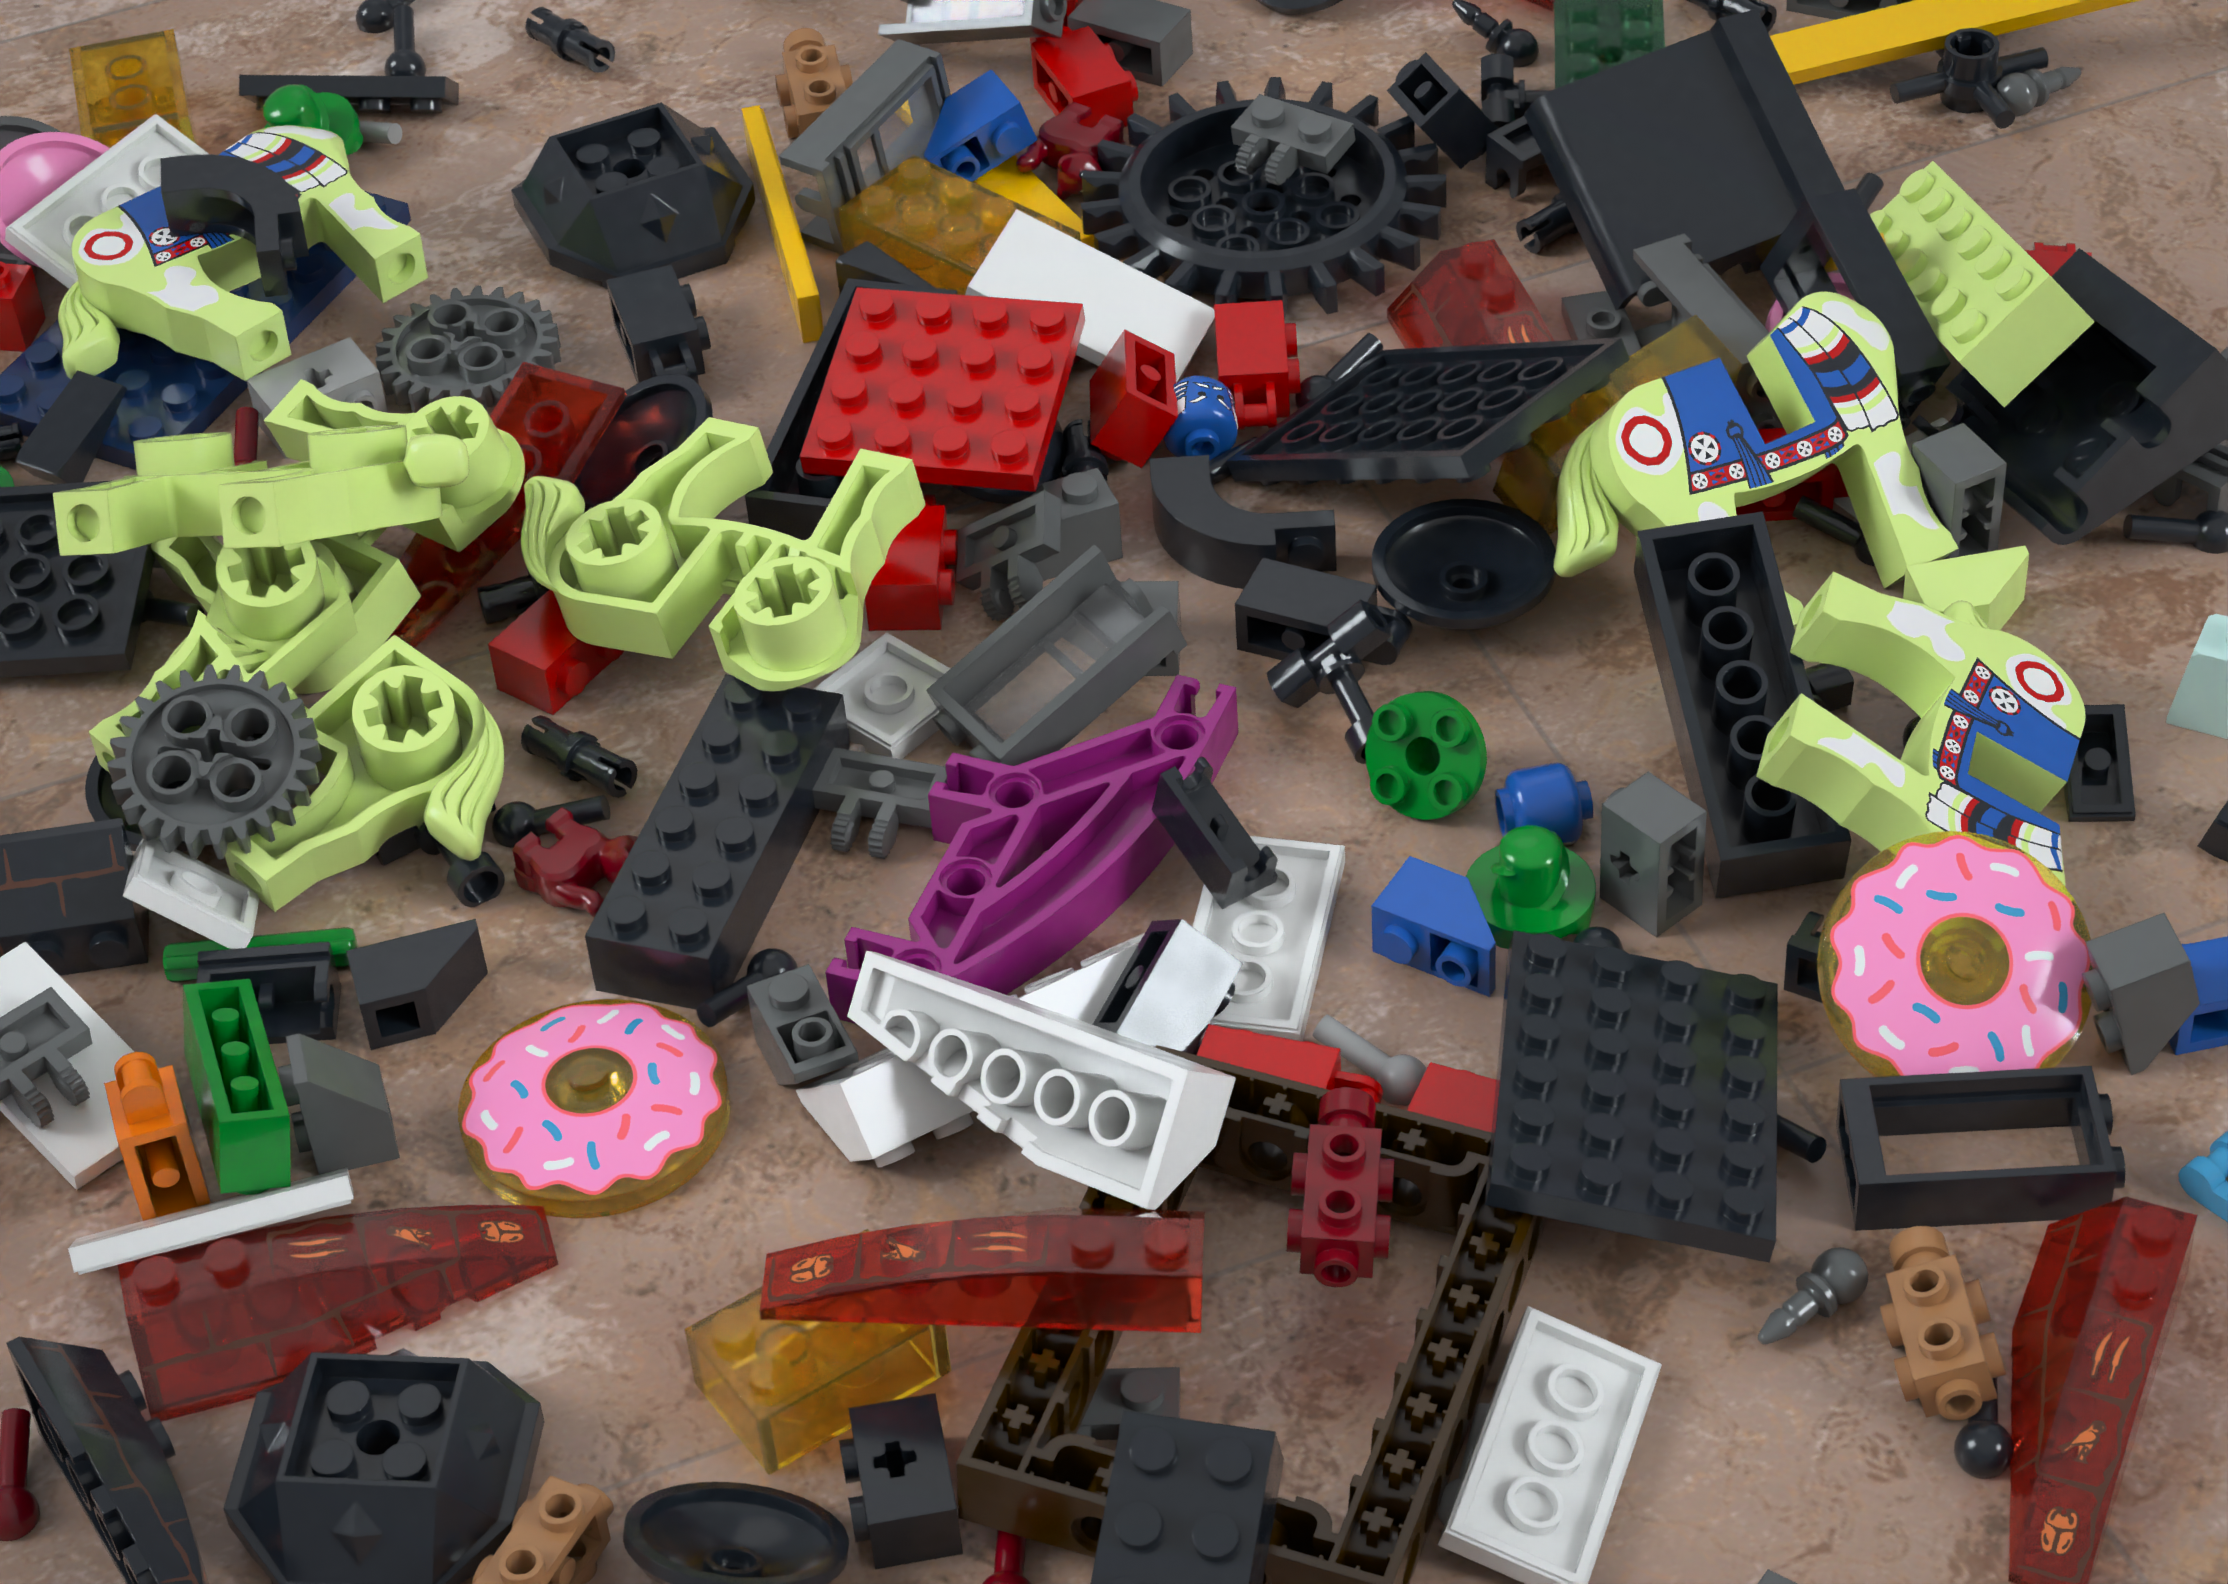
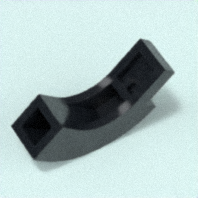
[160,154,309,297]
[1150,455,1337,589]

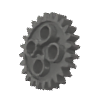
[375,286,561,413]
[107,664,322,859]

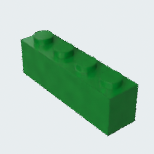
[183,979,291,1195]

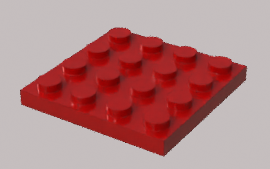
[799,287,1085,492]

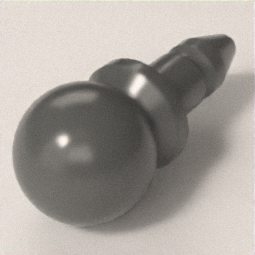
[1995,67,2081,116]
[1758,1247,1868,1345]

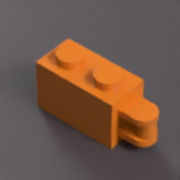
[104,1052,211,1221]

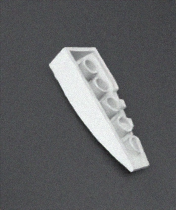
[796,920,1186,1167]
[847,951,1236,1210]

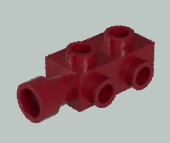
[1286,1087,1394,1288]

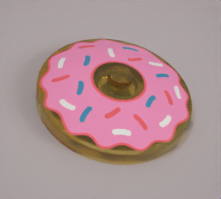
[1817,831,2092,1077]
[458,999,731,1218]

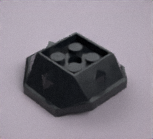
[511,102,756,289]
[223,1348,544,1584]

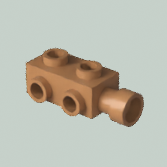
[775,28,853,138]
[1880,1226,2007,1420]
[472,1475,614,1584]

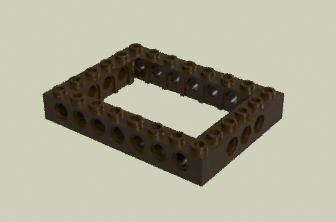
[956,1045,1548,1584]

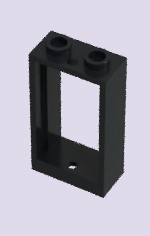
[1760,188,1951,430]
[1836,1066,2126,1231]

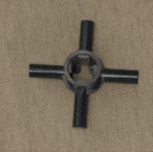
[1890,28,2048,129]

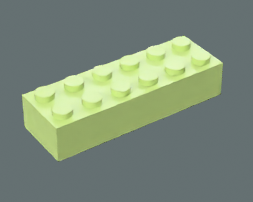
[1870,161,2095,407]

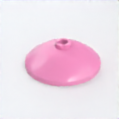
[0,132,110,268]

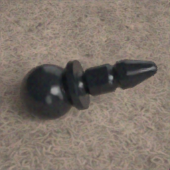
[1452,0,1539,67]

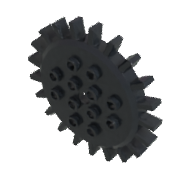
[1080,77,1447,320]

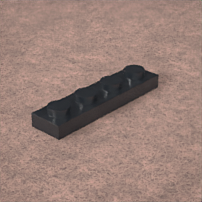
[239,75,459,114]

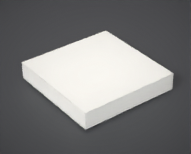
[814,632,951,759]
[123,838,259,949]

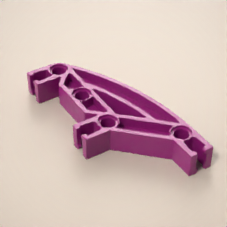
[825,674,1239,1024]

